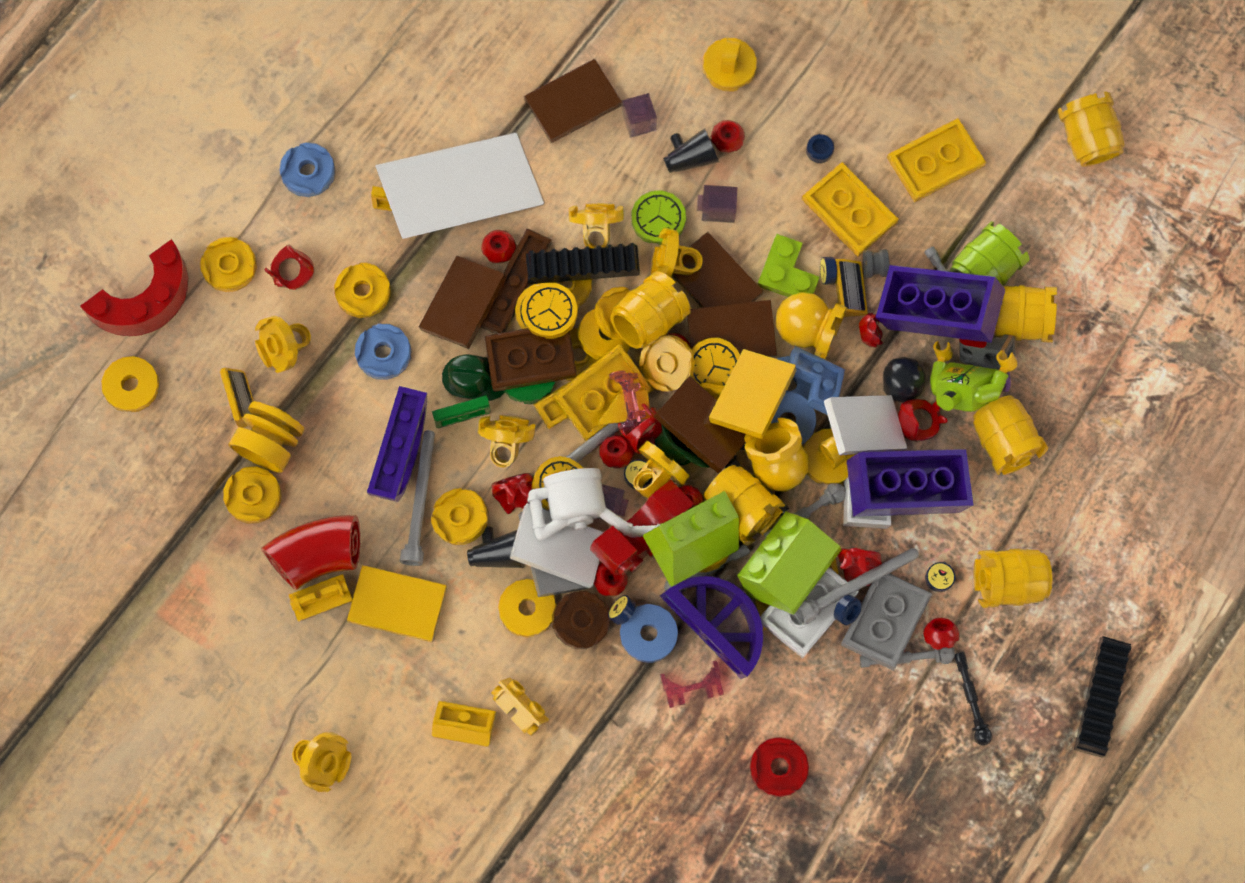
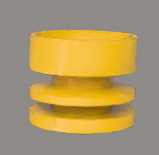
[228,401,305,473]

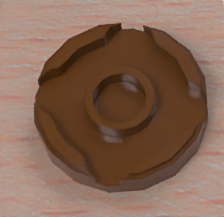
[552,591,610,649]

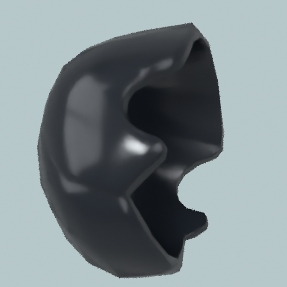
[883,357,925,403]

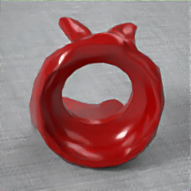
[264,244,314,290]
[898,399,948,442]
[618,403,662,454]
[491,473,533,514]
[837,548,882,586]

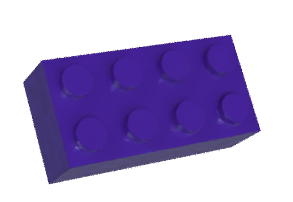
[876,265,1005,343]
[847,449,974,517]

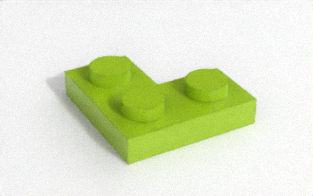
[757,234,819,297]

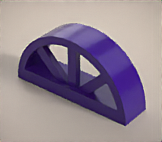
[367,386,427,502]
[660,576,763,679]

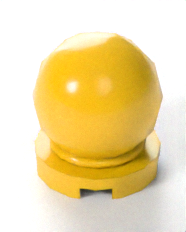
[776,292,847,359]
[744,418,808,492]

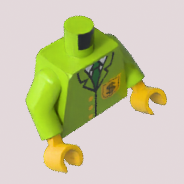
[930,341,1017,412]

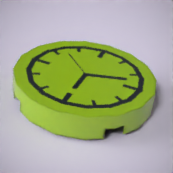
[631,190,686,245]

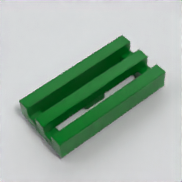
[432,395,491,429]

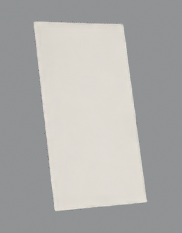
[375,133,544,239]

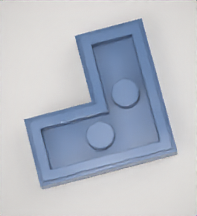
[788,346,845,415]

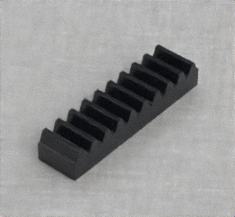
[526,243,640,284]
[1074,636,1132,758]

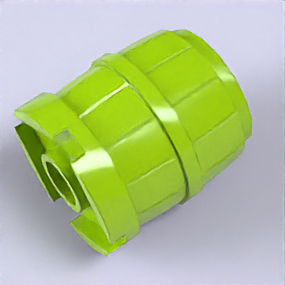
[950,221,1030,286]

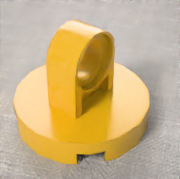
[703,38,757,91]
[569,203,624,248]
[651,228,703,277]
[255,315,311,373]
[478,415,536,468]
[804,429,856,485]
[633,441,689,498]
[292,732,351,792]

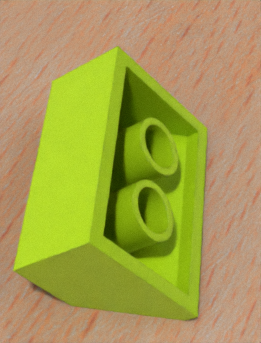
[643,491,739,587]
[738,511,841,615]

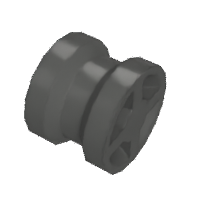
[863,249,889,278]

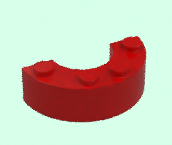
[80,239,189,336]
[590,480,694,576]

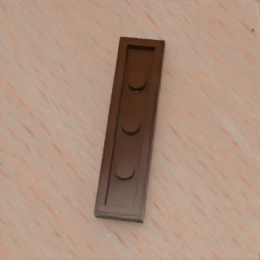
[481,228,552,334]

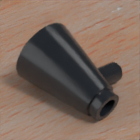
[663,128,719,173]
[467,526,525,568]

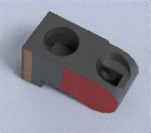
[959,334,1015,370]

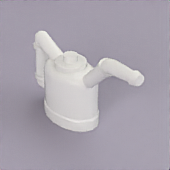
[527,468,661,540]

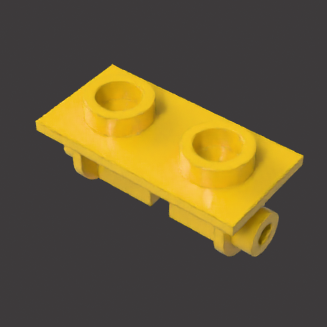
[288,574,352,622]
[491,677,549,736]

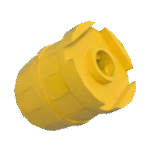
[1057,92,1125,167]
[610,271,691,349]
[994,285,1057,343]
[973,395,1048,475]
[704,465,785,546]
[973,548,1053,608]

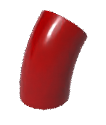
[261,515,361,590]

